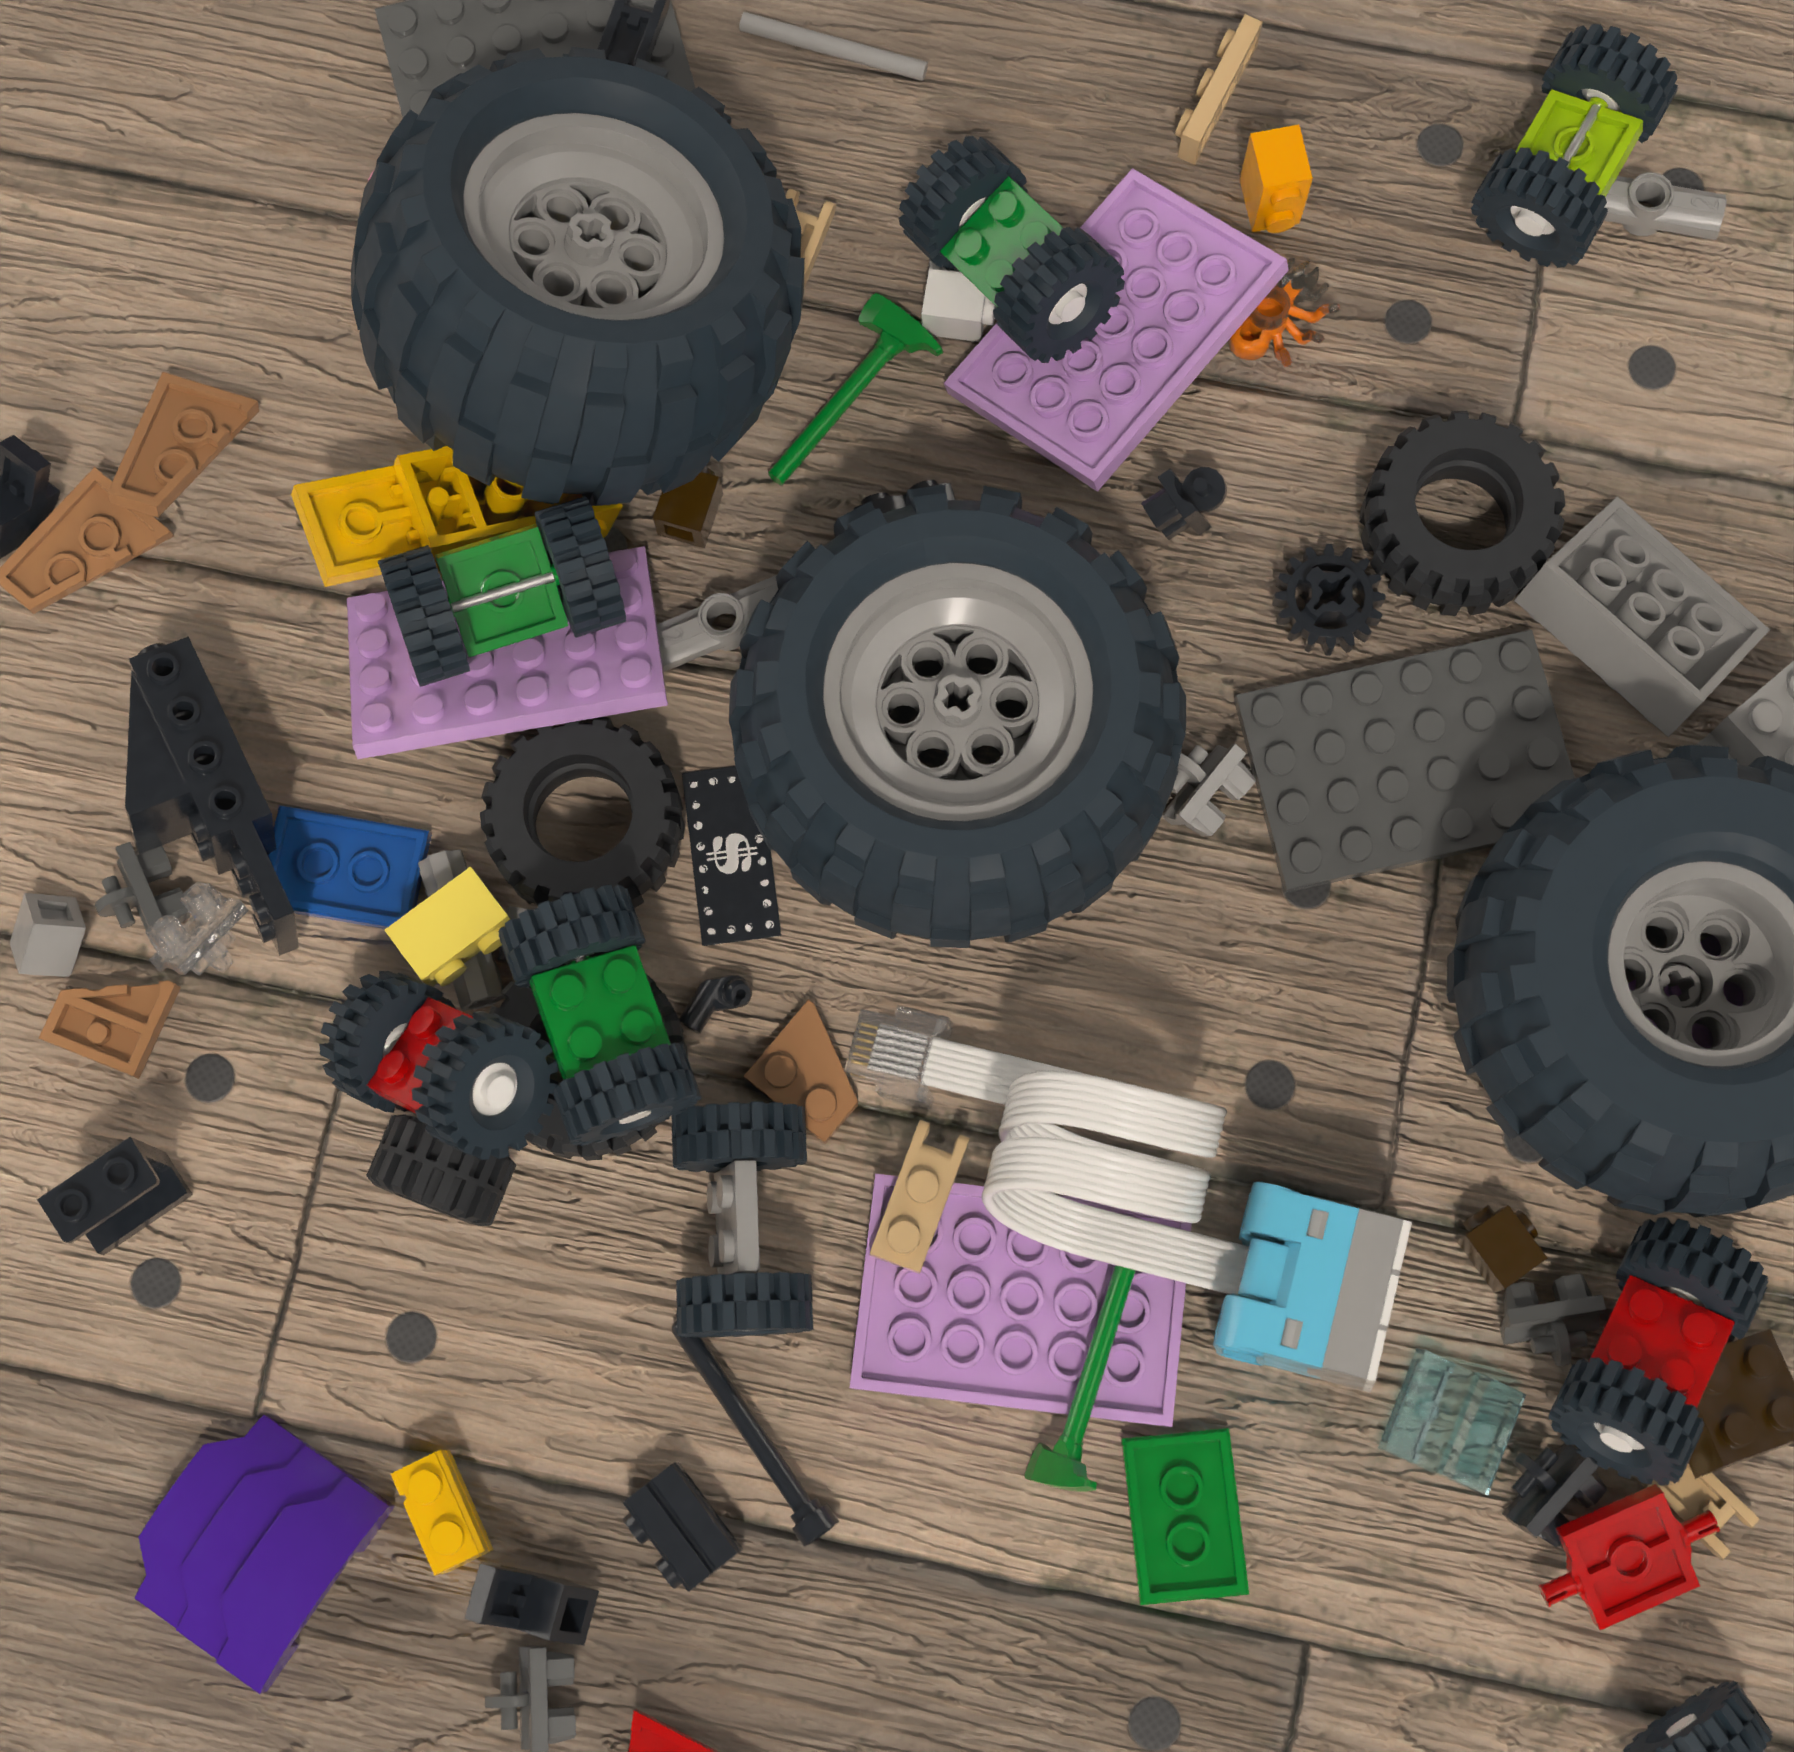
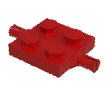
[1538,1484,1720,1631]

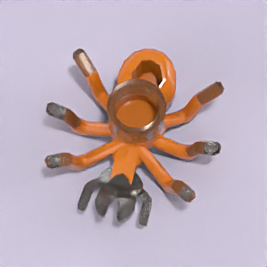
[1228,257,1340,367]

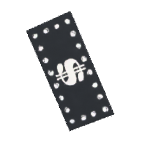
[682,766,781,946]

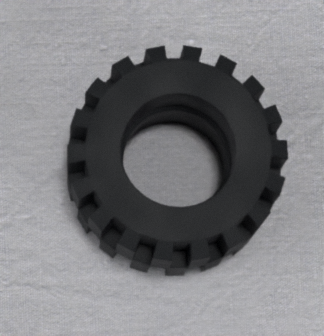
[366,1114,516,1226]

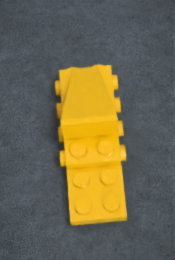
[291,446,623,587]

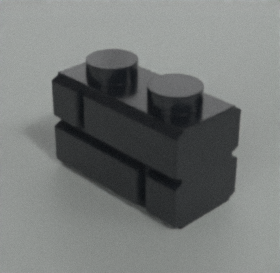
[623,1462,744,1592]

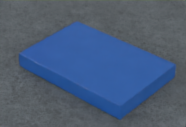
[268,805,432,929]

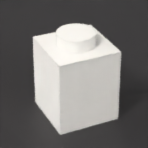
[921,268,996,342]

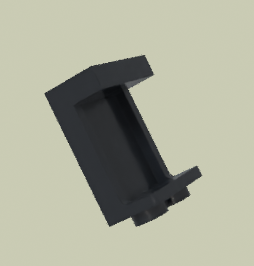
[37,1137,193,1255]

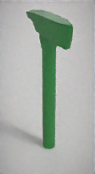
[768,293,943,486]
[1024,1265,1136,1492]

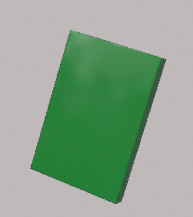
[1121,1428,1249,1605]

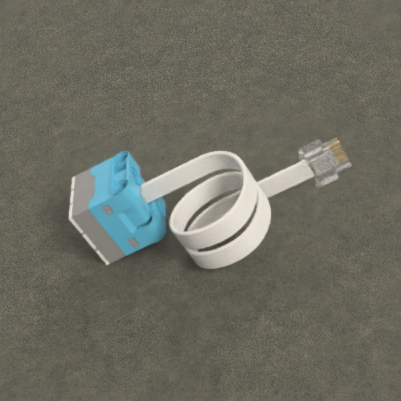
[844,1005,1412,1392]

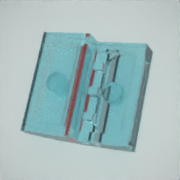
[1378,1348,1526,1496]

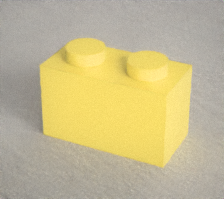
[384,866,510,987]

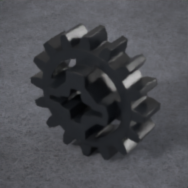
[1272,544,1385,656]

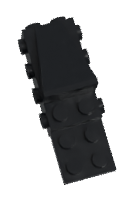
[125,636,299,956]

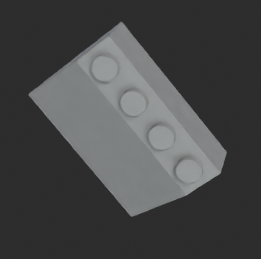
[1514,496,1770,737]

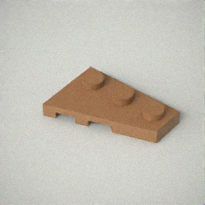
[107,372,259,517]
[0,467,174,614]

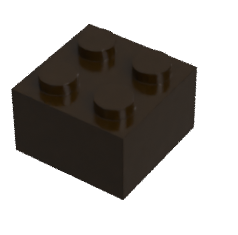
[1689,1329,1794,1479]

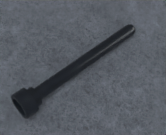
[672,1320,840,1547]

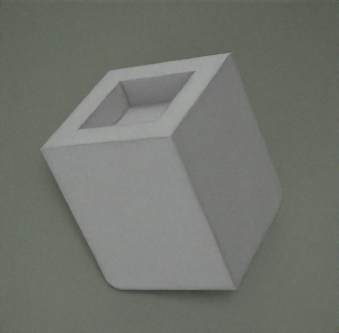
[10,893,86,977]

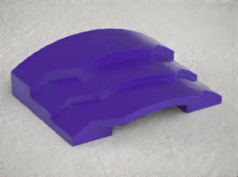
[135,1414,395,1694]

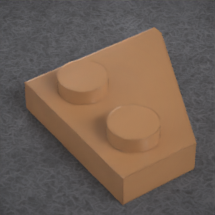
[39,981,181,1079]
[744,999,859,1145]

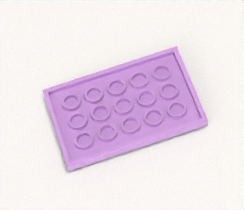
[943,168,1289,492]
[347,546,668,759]
[850,1174,1192,1427]

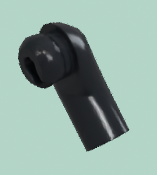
[679,975,752,1034]

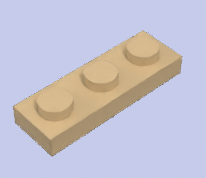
[1175,14,1263,165]

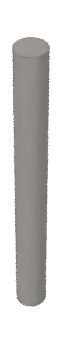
[739,12,928,81]

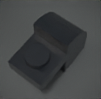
[0,434,60,559]
[464,1563,599,1646]

